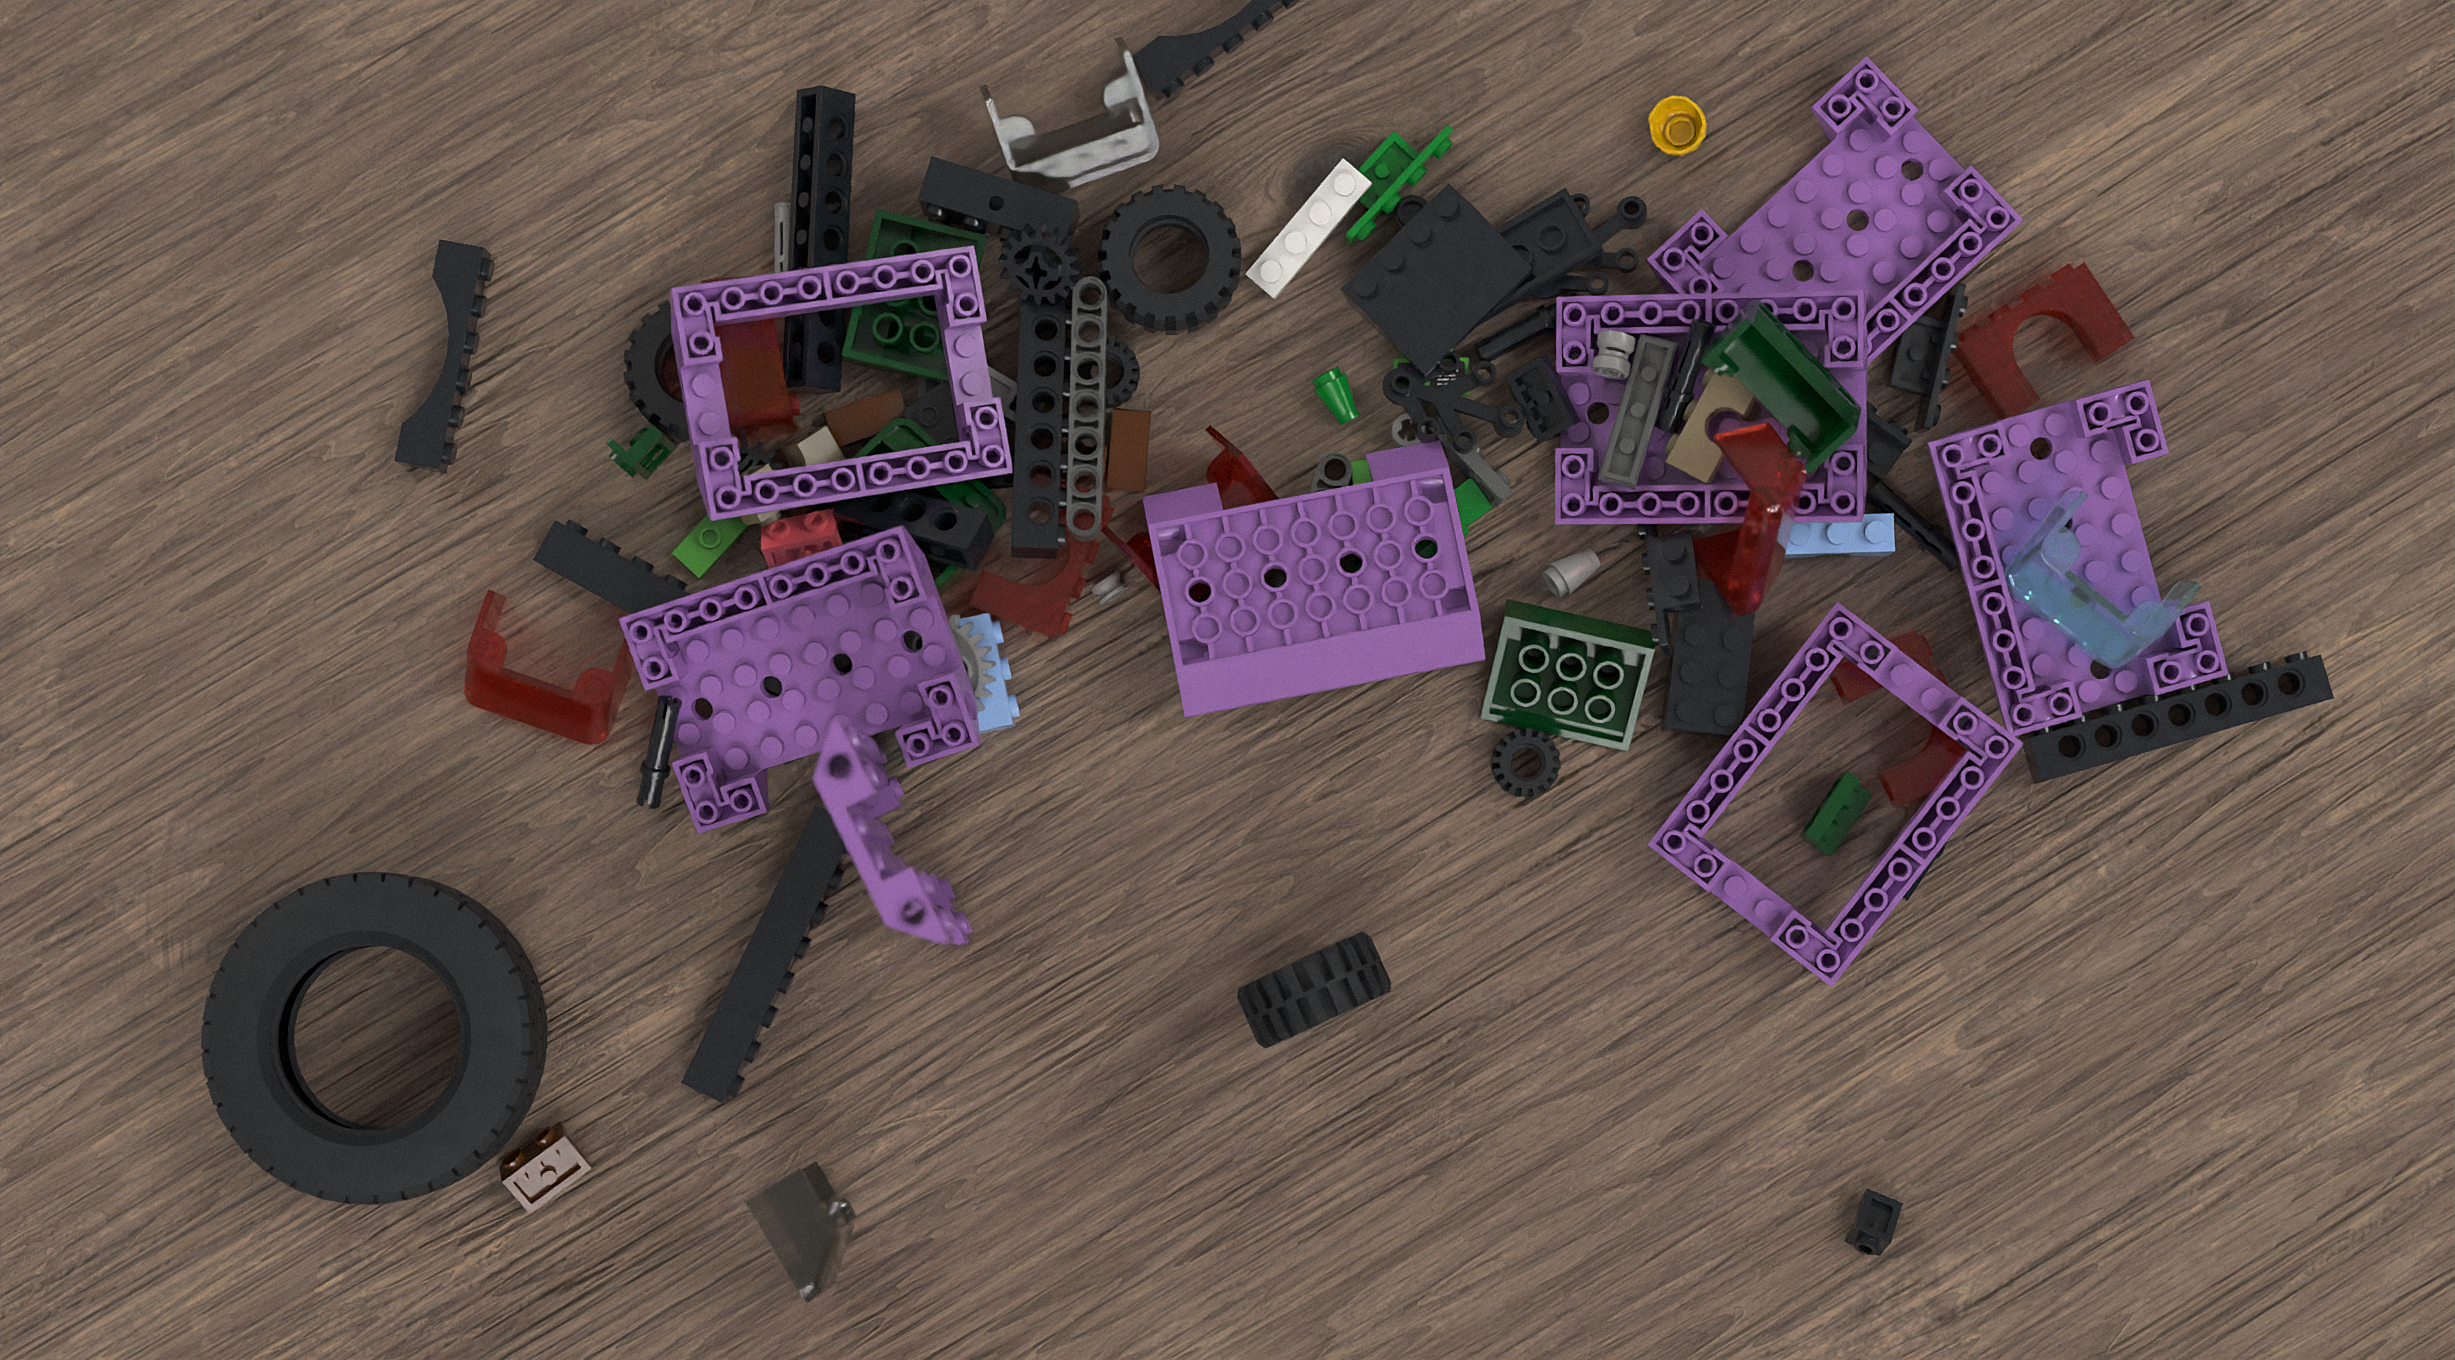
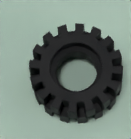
[1078,337,1140,409]
[1490,728,1561,798]

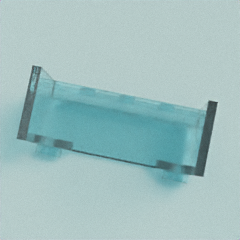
[2004,491,2202,668]

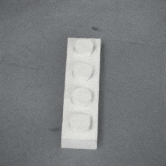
[1246,158,1373,299]

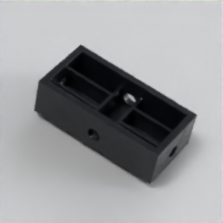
[918,156,1080,248]
[1660,578,1758,739]

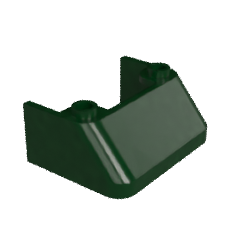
[1701,299,1861,473]
[817,418,1006,597]

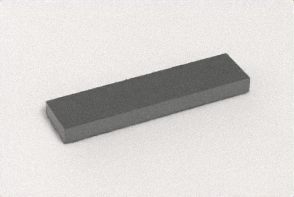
[1598,334,1678,490]

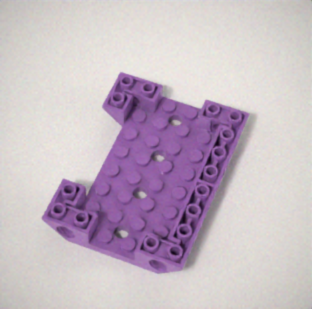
[1646,56,2023,365]
[1927,379,2229,736]
[1142,440,1486,718]
[619,525,981,834]
[813,720,973,945]

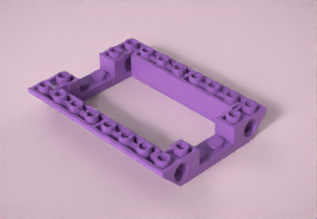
[670,245,1013,521]
[1648,602,2024,987]

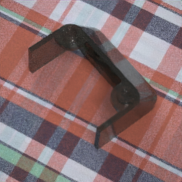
[979,37,1159,194]
[745,1161,857,1303]

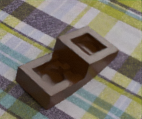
[822,389,906,449]
[1107,408,1152,491]

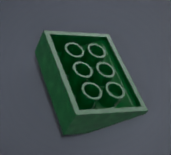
[842,209,988,382]
[1480,599,1655,751]

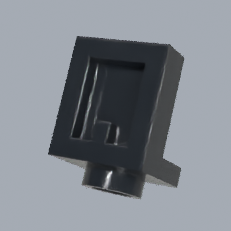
[1845,1188,1903,1256]

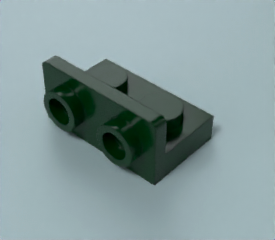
[606,424,677,480]
[1799,771,1872,856]

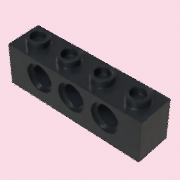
[832,490,995,572]

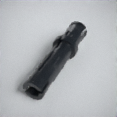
[1474,292,1577,362]
[1655,318,1716,434]
[1866,480,1960,572]
[636,695,682,809]

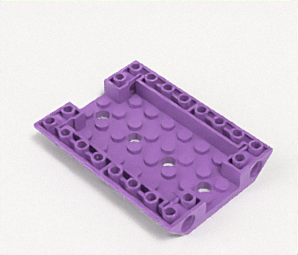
[1555,290,1867,525]

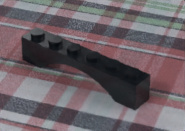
[1129,0,1300,102]
[394,239,494,474]

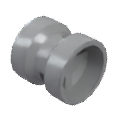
[1591,330,1636,379]

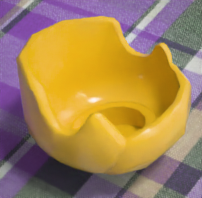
[1648,95,1707,156]

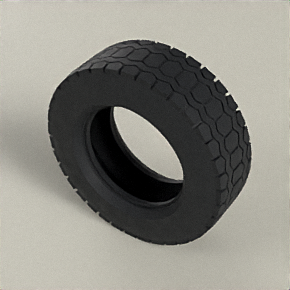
[201,872,548,1205]

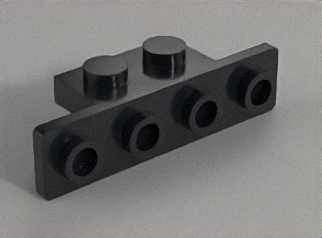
[1886,283,1968,434]
[1637,524,1703,657]

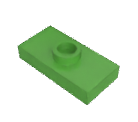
[672,514,752,579]

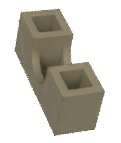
[1664,367,1757,485]
[739,425,846,527]

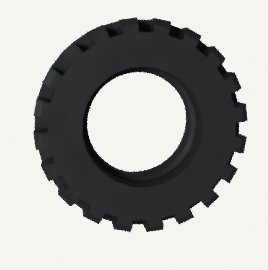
[1097,184,1242,335]
[623,300,773,442]
[1237,932,1392,1049]

